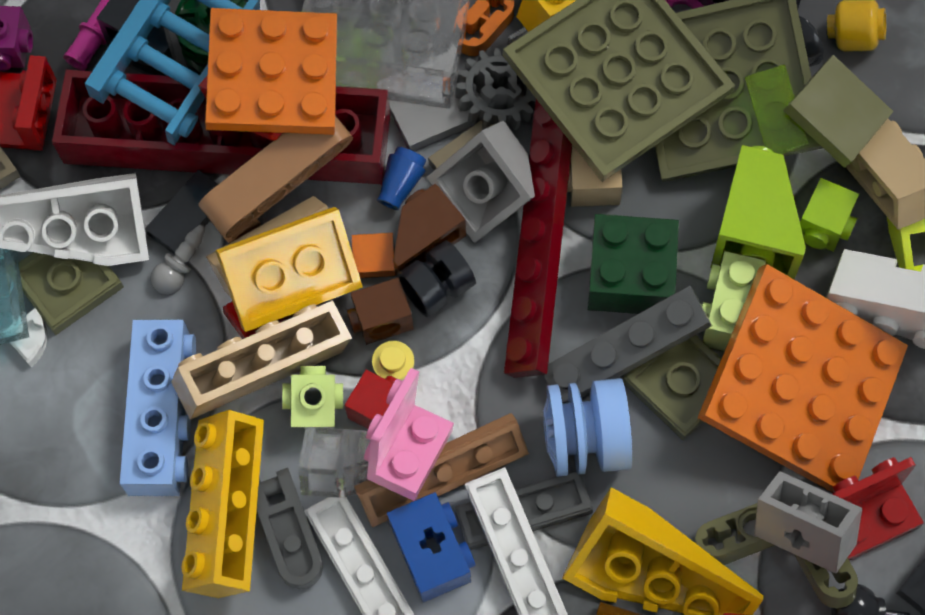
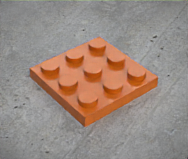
[205,8,337,135]

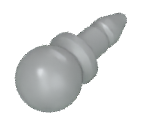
[151,225,205,295]

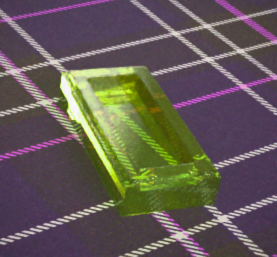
[745,64,809,154]

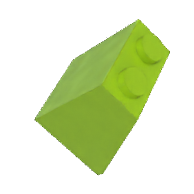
[710,145,806,280]

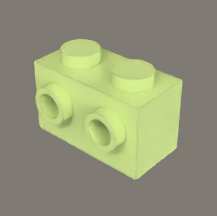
[702,251,766,351]

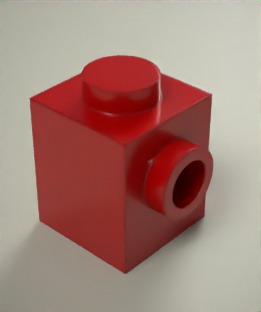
[344,369,397,429]

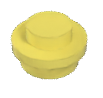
[372,341,415,381]

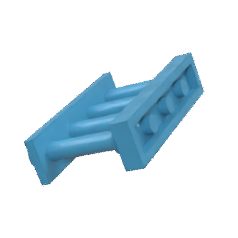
[85,0,260,146]

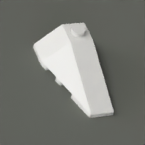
[0,173,149,266]

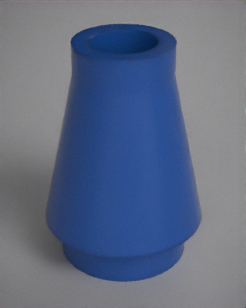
[377,147,426,210]

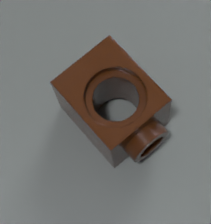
[347,277,414,345]

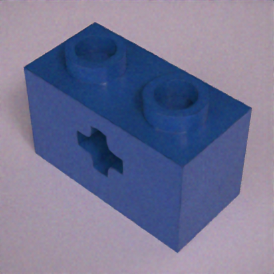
[387,492,476,603]

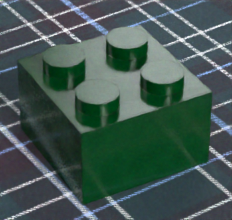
[588,214,679,314]

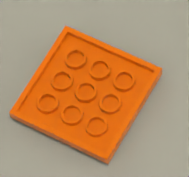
[698,264,908,493]

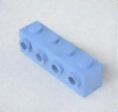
[120,320,196,496]

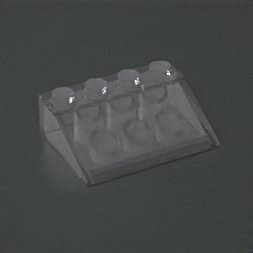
[301,0,470,109]

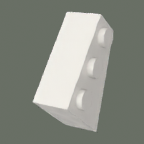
[826,249,925,349]

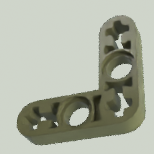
[695,503,858,609]

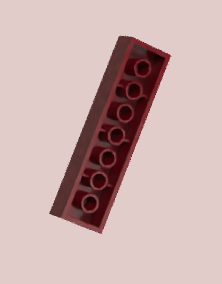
[52,70,391,185]

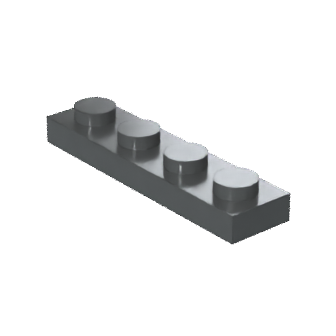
[544,286,713,403]

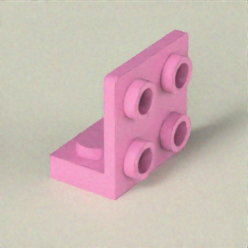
[364,368,454,501]

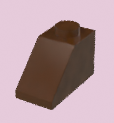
[393,183,466,277]

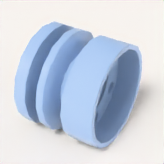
[543,378,632,476]

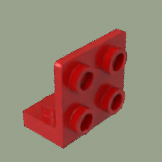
[0,55,57,150]
[832,457,924,561]

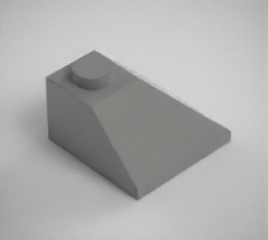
[427,121,535,243]

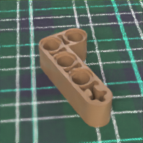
[199,115,353,243]

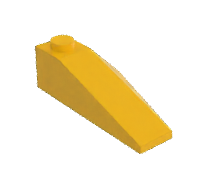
[562,487,764,615]

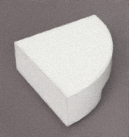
[2,308,48,368]

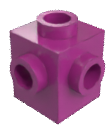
[0,6,33,70]

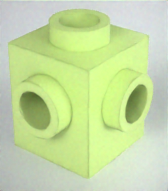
[282,366,343,427]

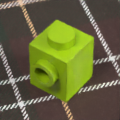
[800,178,859,252]

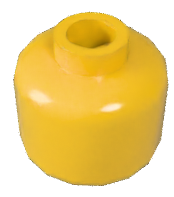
[827,0,887,52]

